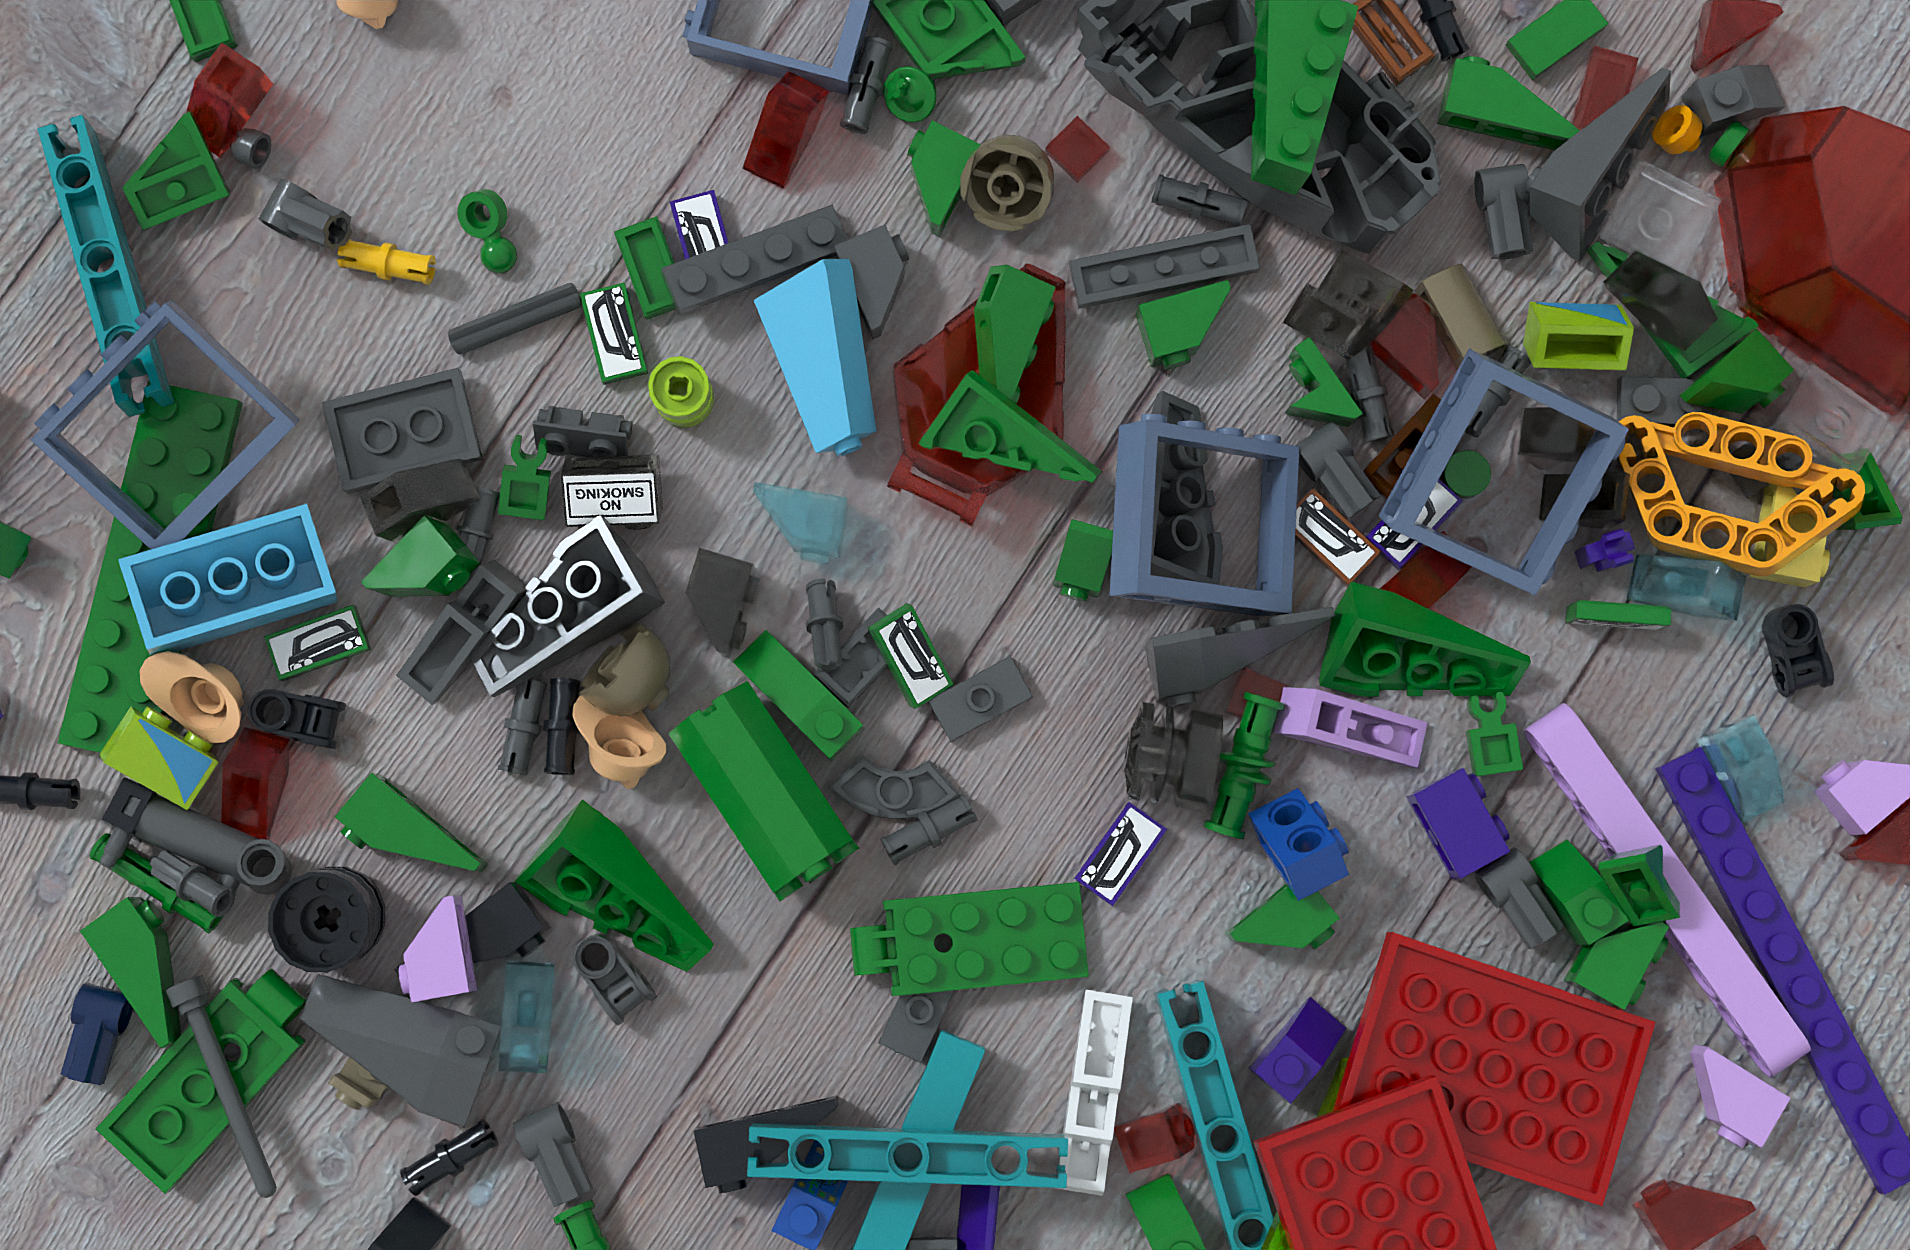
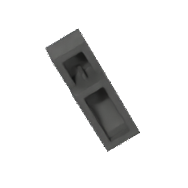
[396,560,528,705]

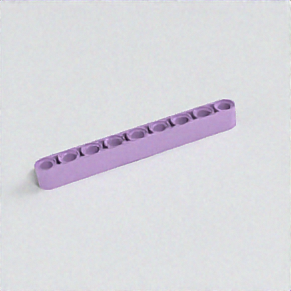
[1524,703,1811,1078]

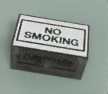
[561,455,663,530]

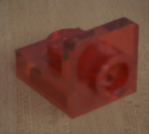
[1114,1103,1195,1173]

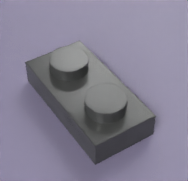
[1617,376,1714,427]

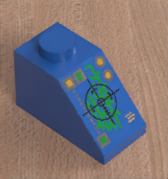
[771,1140,848,1250]

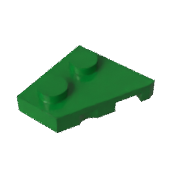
[122,110,230,230]

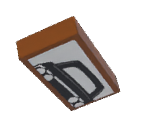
[1295,488,1381,587]

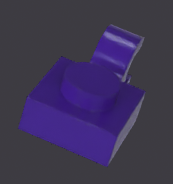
[1574,529,1635,572]

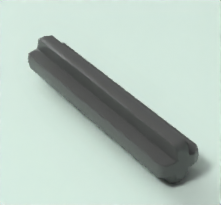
[448,283,582,355]

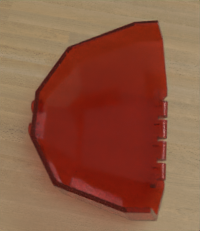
[1714,106,1910,416]

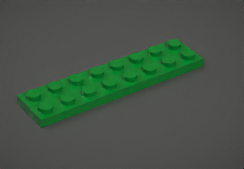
[58,381,243,753]

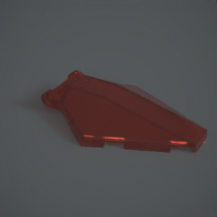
[887,264,1066,527]

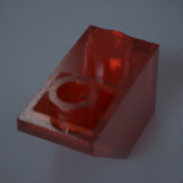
[186,43,274,159]
[742,71,829,189]

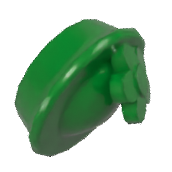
[883,66,937,123]

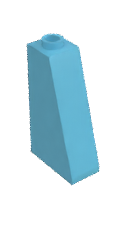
[754,259,877,457]

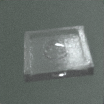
[1595,158,1722,281]
[1771,364,1889,474]

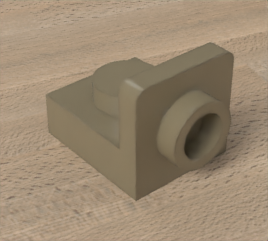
[328,1057,389,1110]

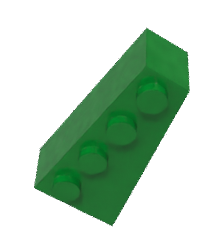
[1251,0,1359,195]

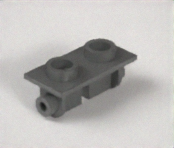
[533,406,633,459]

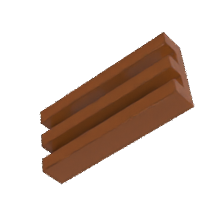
[1352,0,1435,87]

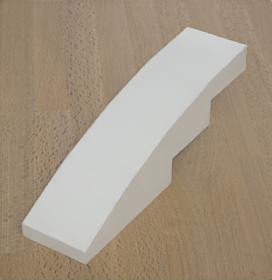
[1057,990,1133,1196]

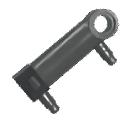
[100,777,292,895]

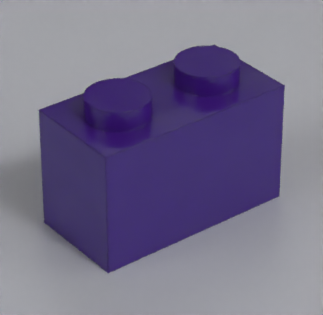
[1406,768,1510,879]

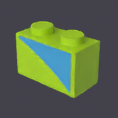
[1523,302,1634,370]
[100,706,219,810]

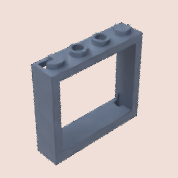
[682,0,874,96]
[30,299,300,549]
[1379,348,1629,596]
[1110,414,1299,617]

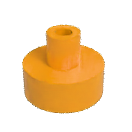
[1652,105,1702,155]

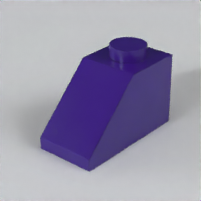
[1248,997,1346,1104]

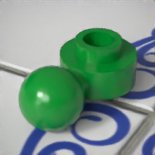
[457,189,517,274]

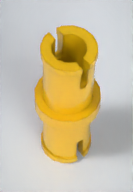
[337,239,436,285]

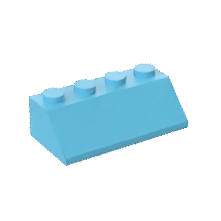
[118,504,338,656]

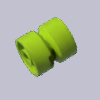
[648,356,715,428]

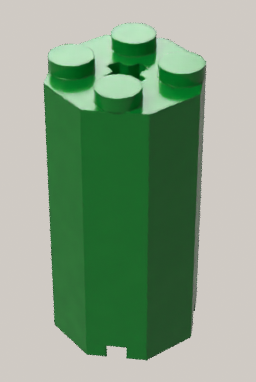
[668,681,860,902]

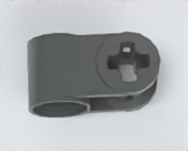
[573,934,657,1026]

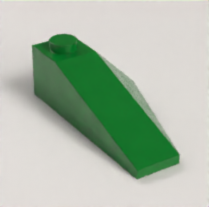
[1319,582,1531,697]
[514,799,714,972]

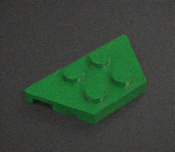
[873,0,1026,79]

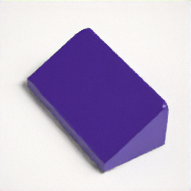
[957,1184,1000,1250]

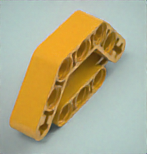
[1617,412,1865,576]

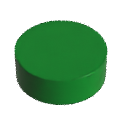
[1708,121,1750,168]
[1442,450,1491,499]

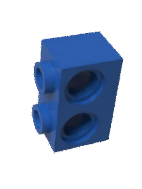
[1248,788,1349,901]

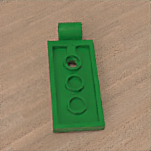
[850,882,1089,996]
[95,968,307,1194]

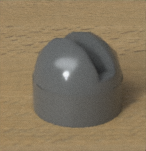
[230,128,271,169]

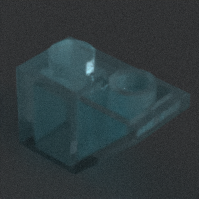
[1697,715,1785,823]

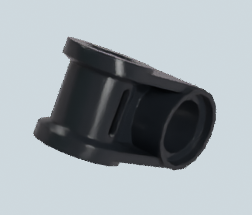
[1762,604,1834,698]
[248,689,346,749]

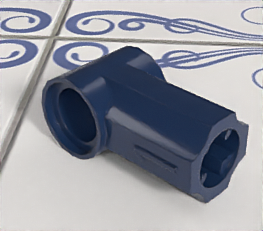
[60,983,133,1085]

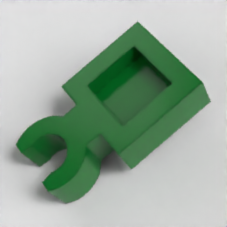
[498,435,551,520]
[1466,692,1523,777]

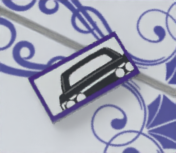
[669,190,729,259]
[1366,479,1463,570]
[1073,802,1167,906]

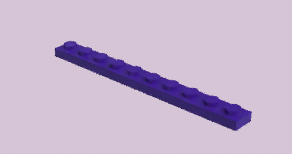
[1655,747,1910,1195]

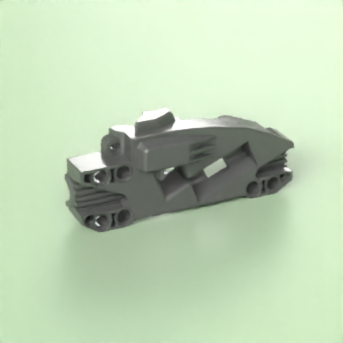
[1077,0,1441,254]

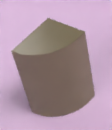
[1414,264,1507,370]

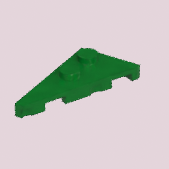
[1587,242,1759,378]
[919,370,1103,483]

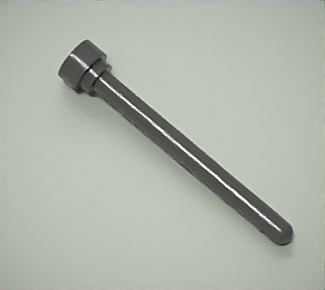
[165,975,277,1198]

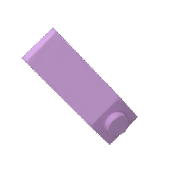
[1273,687,1428,768]

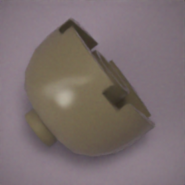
[961,134,1054,231]
[580,622,670,717]

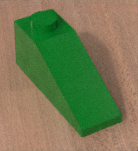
[1437,56,1580,151]
[733,630,865,762]
[335,773,488,872]
[80,897,181,1048]

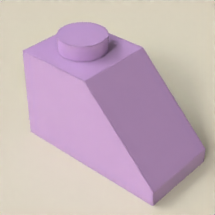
[1814,760,1910,835]
[399,895,477,1003]
[1690,1045,1791,1149]

